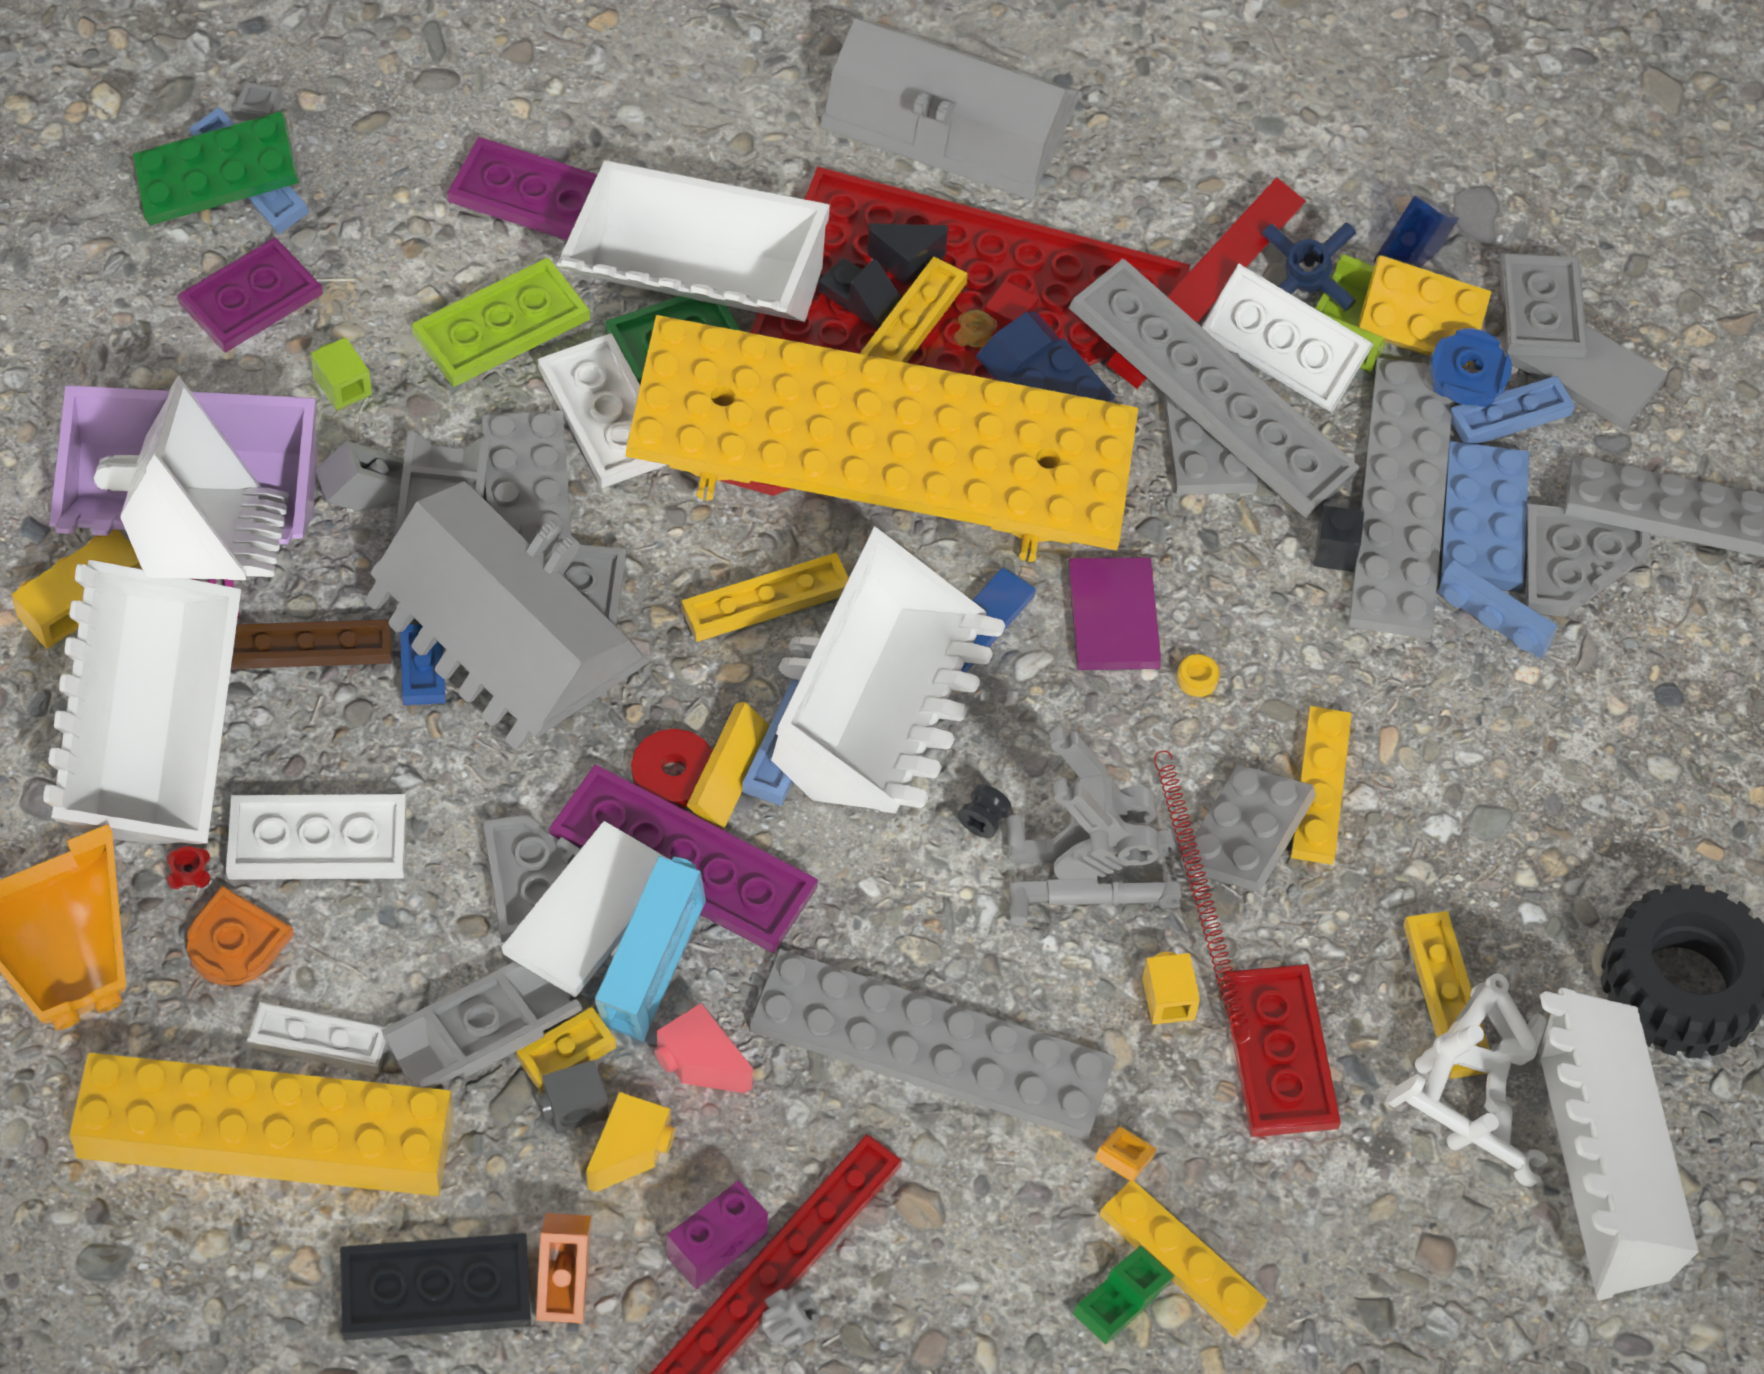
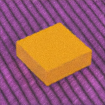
[1094,1126,1157,1182]

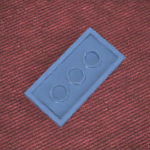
[1439,441,1529,592]

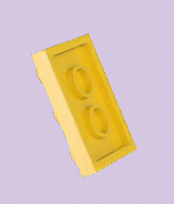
[1357,255,1492,368]

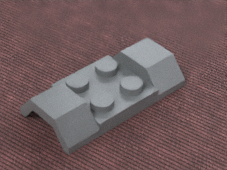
[394,431,490,537]
[381,961,582,1088]

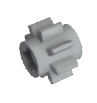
[762,1287,820,1348]

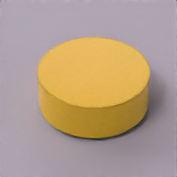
[1177,654,1220,697]

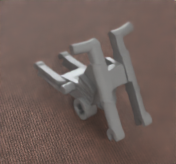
[1005,727,1181,926]

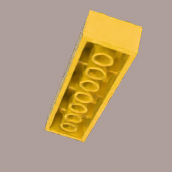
[69,1052,454,1197]

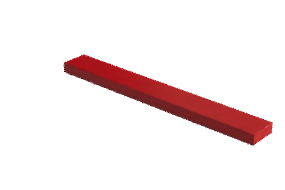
[1106,177,1306,390]
[650,1134,902,1374]

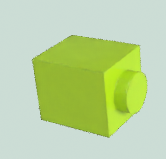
[310,337,372,411]

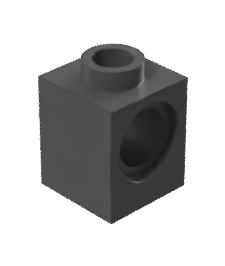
[537,1060,609,1134]

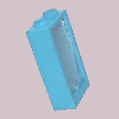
[595,856,706,1042]

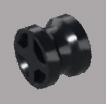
[958,784,1011,838]

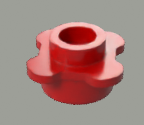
[166,846,211,890]

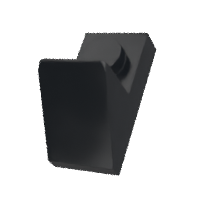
[818,257,902,330]

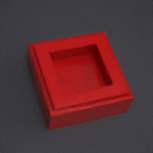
[984,281,1039,326]

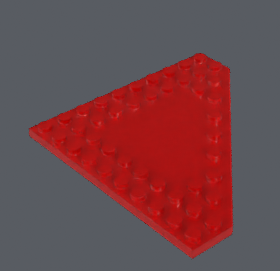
[721,166,1191,496]

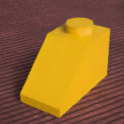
[587,1092,676,1192]

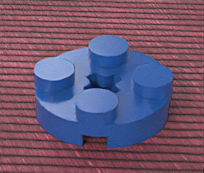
[1430,329,1512,407]

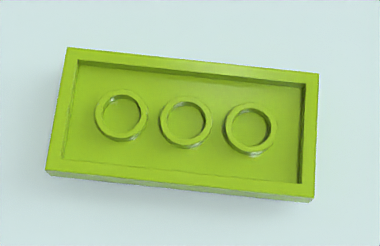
[411,257,590,388]

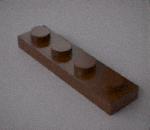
[231,619,392,669]

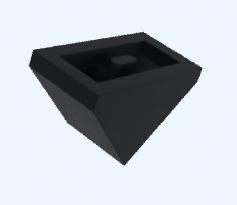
[867,223,948,286]

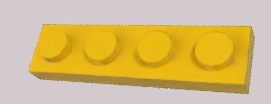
[860,257,968,363]
[681,552,849,642]
[1290,706,1352,865]
[1403,911,1490,1079]
[1100,1181,1268,1337]

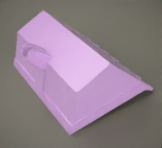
[50,385,317,544]

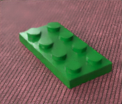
[133,111,300,226]

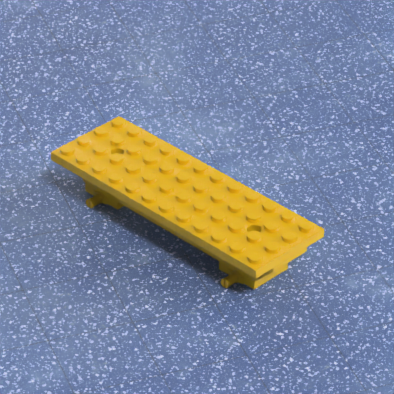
[625,315,1138,562]

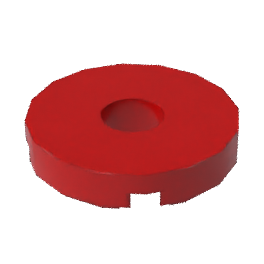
[631,728,713,808]

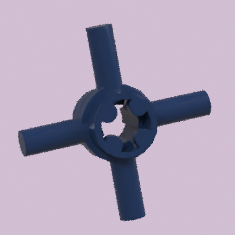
[1262,222,1356,312]

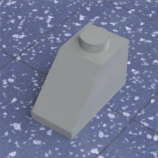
[315,441,404,511]

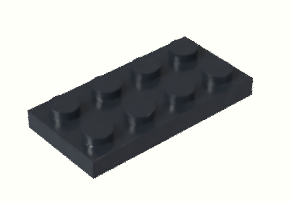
[340,1233,532,1341]

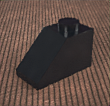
[1313,497,1364,572]

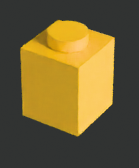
[1142,951,1200,1025]

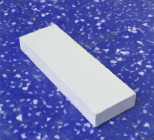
[247,1002,388,1074]

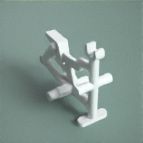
[1386,974,1548,1187]

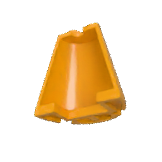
[0,824,126,1031]

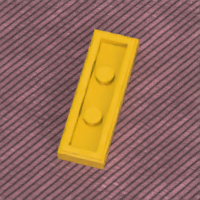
[687,702,770,830]

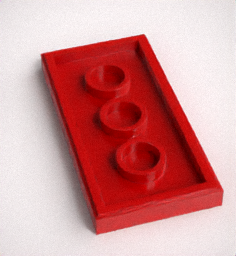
[1221,964,1341,1137]

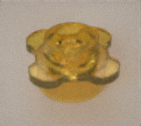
[954,310,997,349]

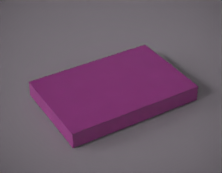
[177,237,323,353]
[1068,557,1161,670]

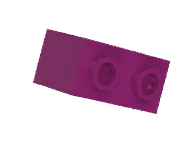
[667,1180,768,1290]

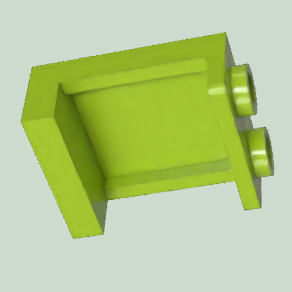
[1315,254,1387,373]

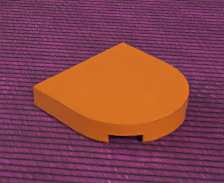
[187,886,294,985]

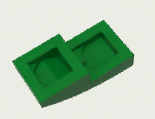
[1073,1245,1174,1345]

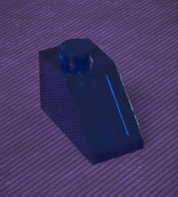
[1373,195,1459,268]

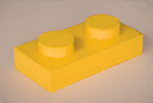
[516,1007,616,1093]

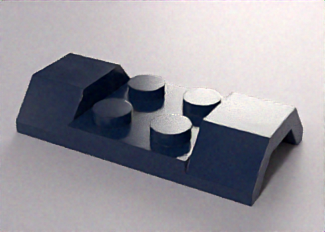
[976,312,1140,434]

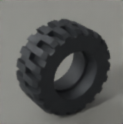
[1601,884,1764,1058]

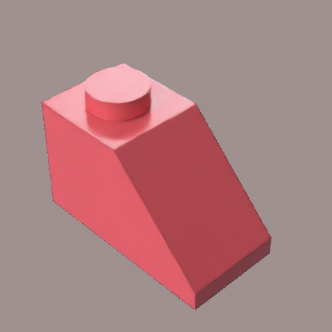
[655,1003,753,1093]

